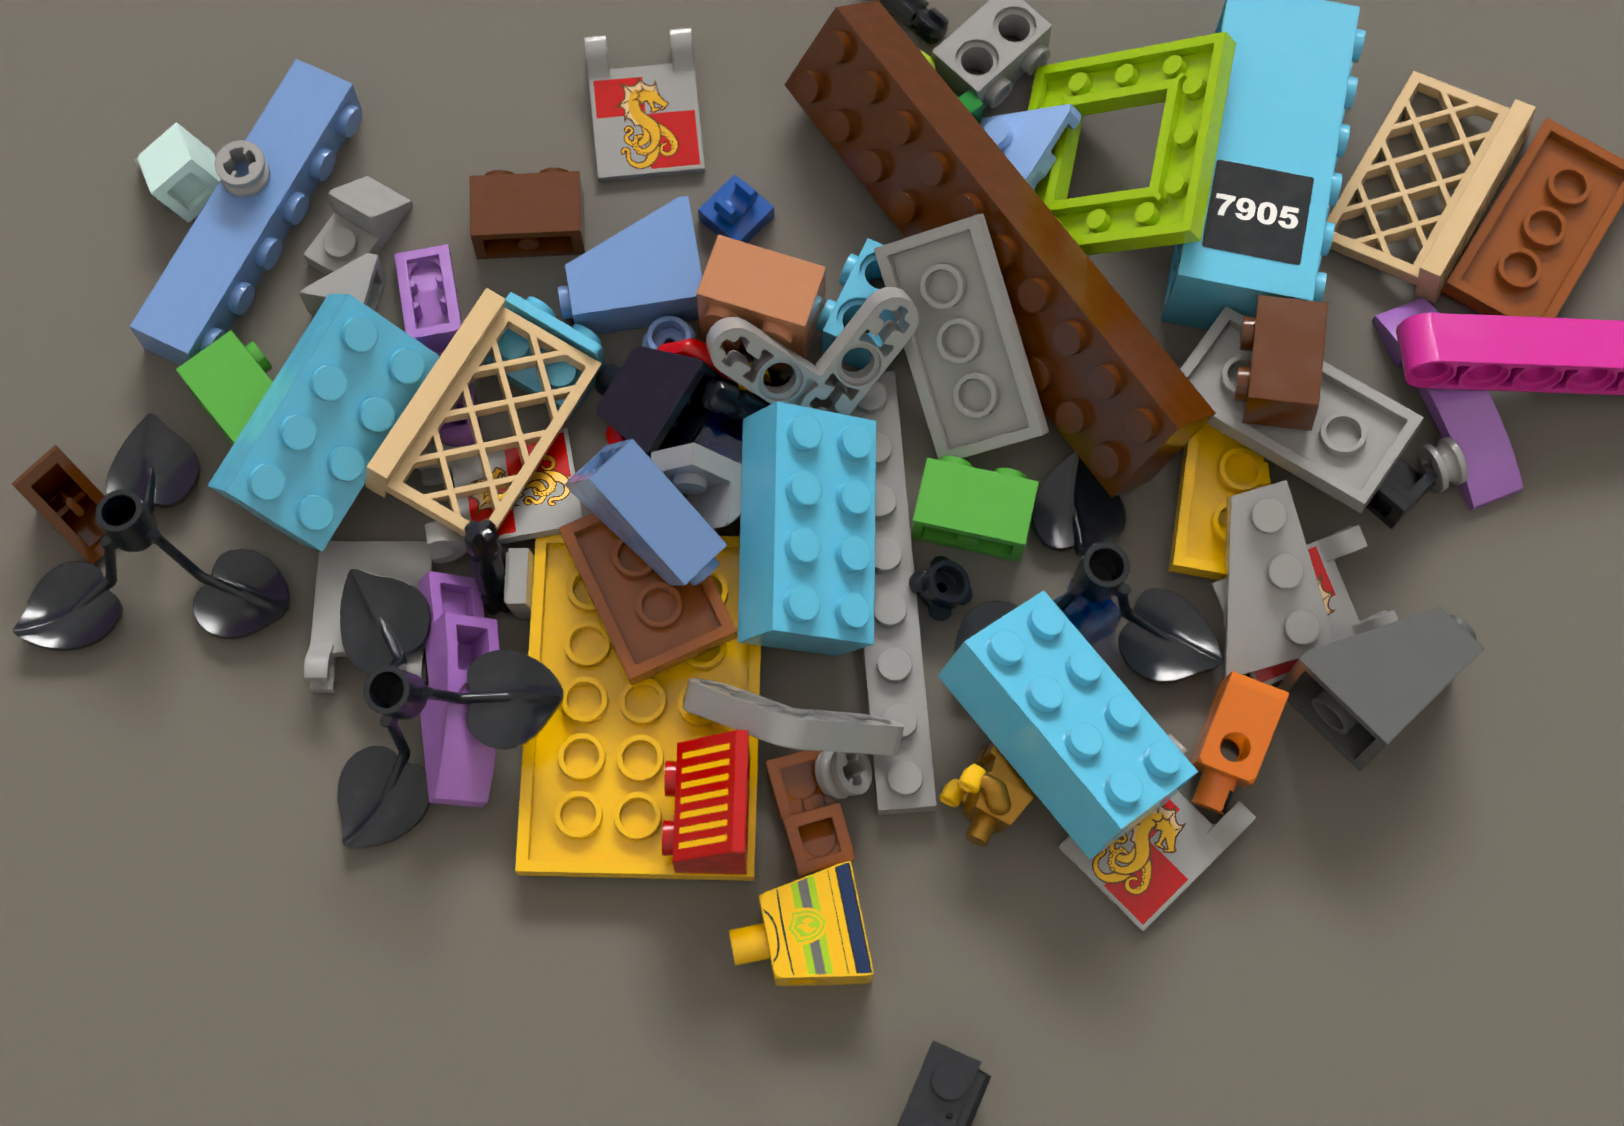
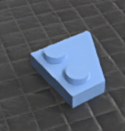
[980,104,1081,190]

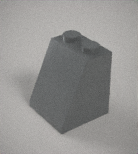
[1277,607,1485,771]

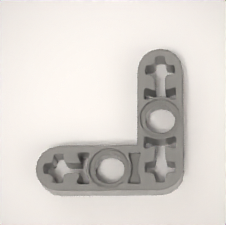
[706,287,919,415]
[683,678,904,756]

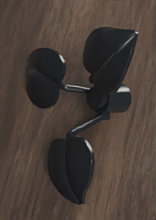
[13,413,290,651]
[953,452,1222,683]
[338,569,564,848]

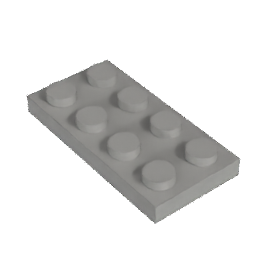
[874,213,1049,460]
[1180,306,1424,514]

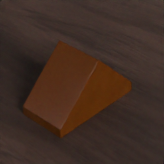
[11,445,107,564]

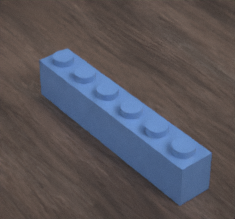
[129,59,362,366]

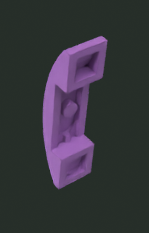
[1372,297,1524,511]

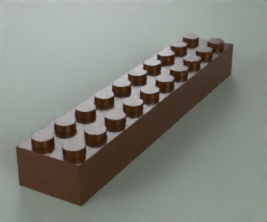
[784,0,1216,498]

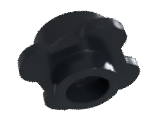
[909,556,972,621]

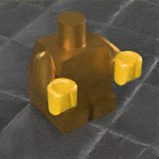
[939,742,1036,847]

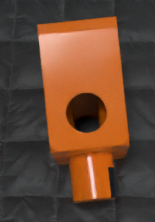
[1191,671,1289,815]

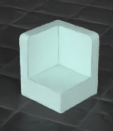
[138,122,220,223]

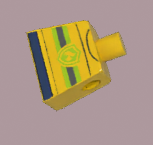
[729,861,874,986]

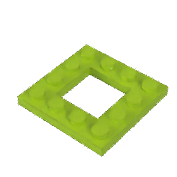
[1028,31,1236,256]

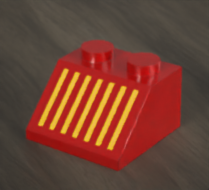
[662,730,751,875]

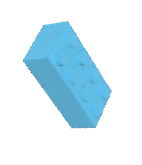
[207,294,440,552]
[737,401,876,656]
[937,590,1198,860]

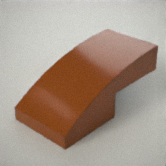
[764,750,856,876]

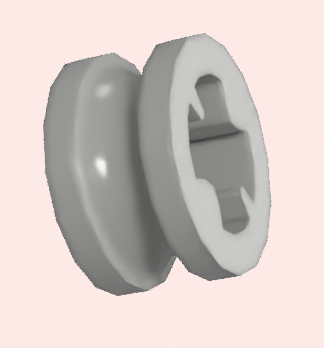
[214,140,270,198]
[1417,437,1468,493]
[815,751,872,800]

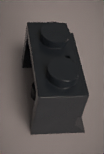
[897,1040,991,1126]

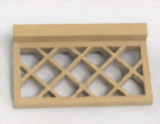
[1327,71,1536,303]
[365,288,602,537]

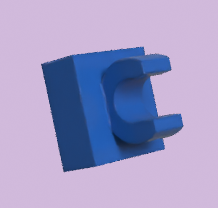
[698,174,775,243]

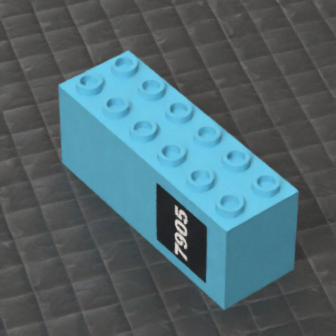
[1161,0,1365,330]

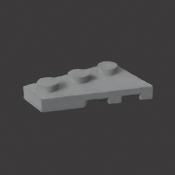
[1222,480,1336,679]

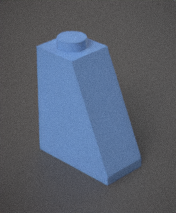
[558,196,702,335]
[564,439,727,586]

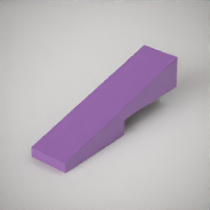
[394,244,484,447]

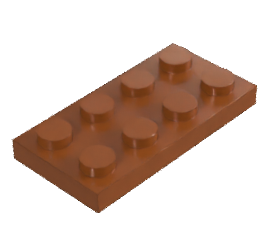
[1441,117,1624,318]

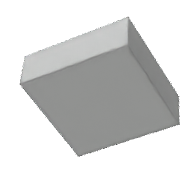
[504,548,534,620]

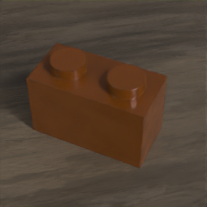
[470,167,585,259]
[1234,295,1328,431]

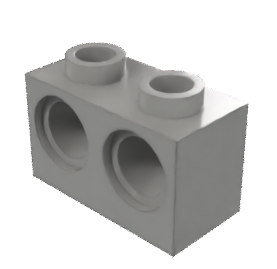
[931,0,1052,110]

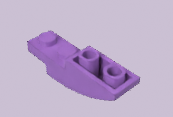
[418,571,500,808]

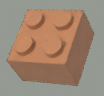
[696,234,826,370]

